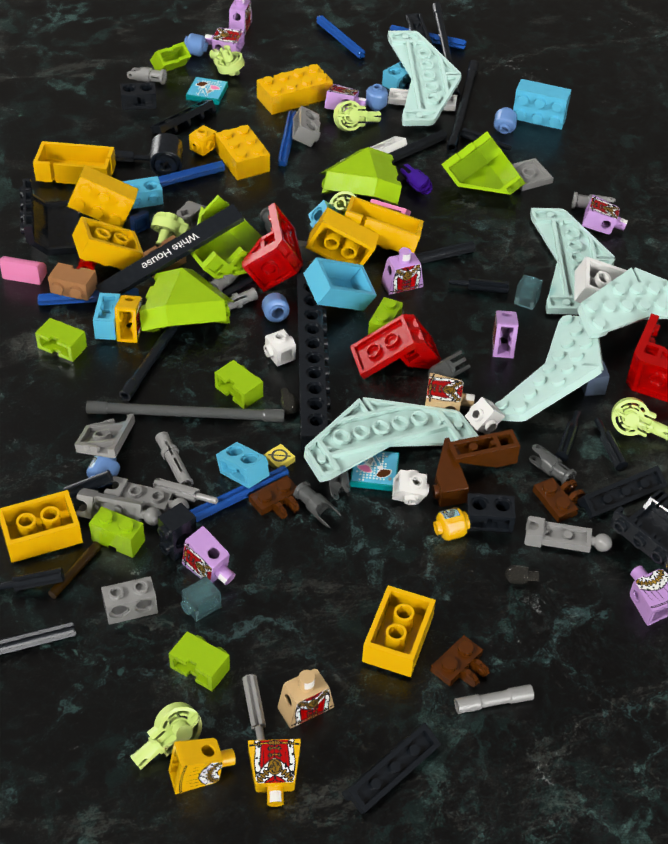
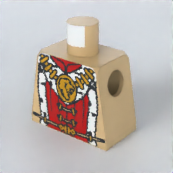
[425,373,475,412]
[278,669,334,729]

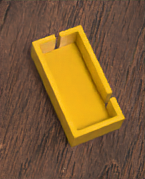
[257,64,333,115]
[33,141,116,184]
[344,195,424,253]

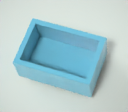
[513,79,572,130]
[303,257,377,311]

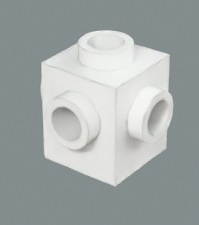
[264,329,296,367]
[465,397,505,434]
[392,470,429,505]

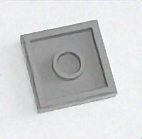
[512,158,554,191]

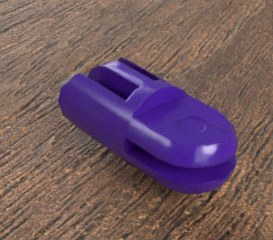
[399,164,432,195]

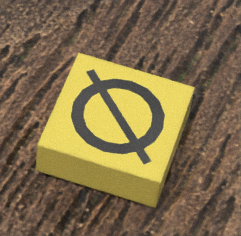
[264,444,295,469]

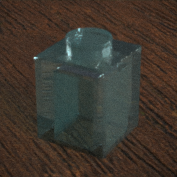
[514,274,543,310]
[181,576,221,622]

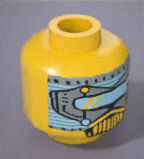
[433,507,470,541]

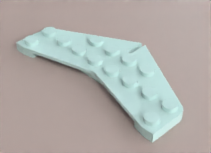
[388,31,462,126]
[530,208,615,315]
[578,267,668,338]
[495,315,604,422]
[304,397,479,482]

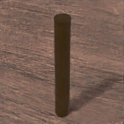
[48,541,101,599]

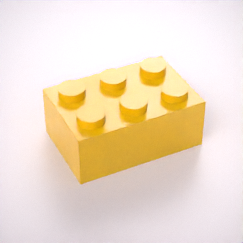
[215,125,270,180]
[67,165,138,227]
[305,207,379,265]
[72,216,143,270]
[0,490,83,563]
[362,585,436,677]

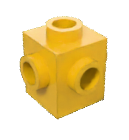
[189,125,217,156]

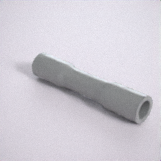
[454,684,534,714]

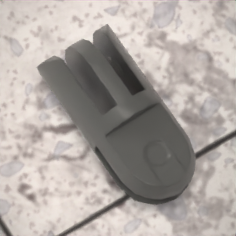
[428,350,471,378]

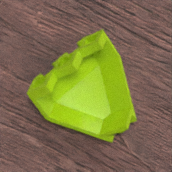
[441,132,525,195]
[319,147,402,205]
[191,195,262,279]
[139,268,234,332]

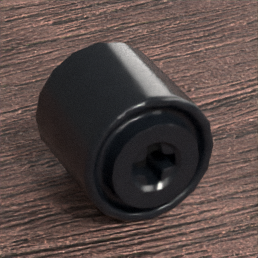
[149,133,183,176]

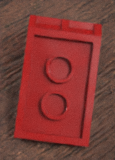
[242,203,303,292]
[626,313,668,402]
[350,314,442,379]

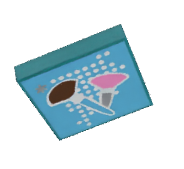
[186,77,228,105]
[350,451,399,491]

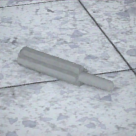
[153,478,218,504]
[242,674,266,740]

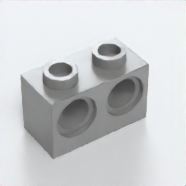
[292,105,321,147]
[101,576,158,625]

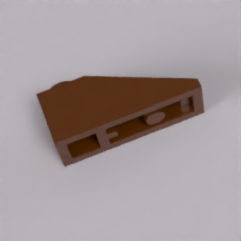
[448,429,520,467]
[432,438,469,507]

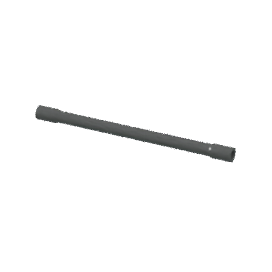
[86,401,285,422]

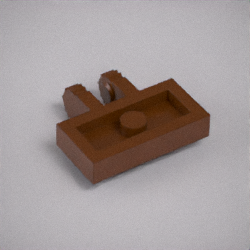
[249,475,300,519]
[533,478,585,523]
[430,635,490,687]

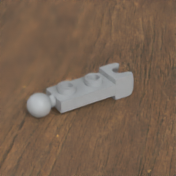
[104,476,189,514]
[76,488,162,525]
[524,516,612,553]

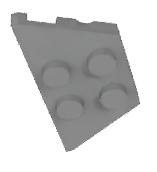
[75,414,135,458]

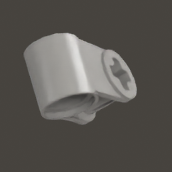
[176,201,207,229]

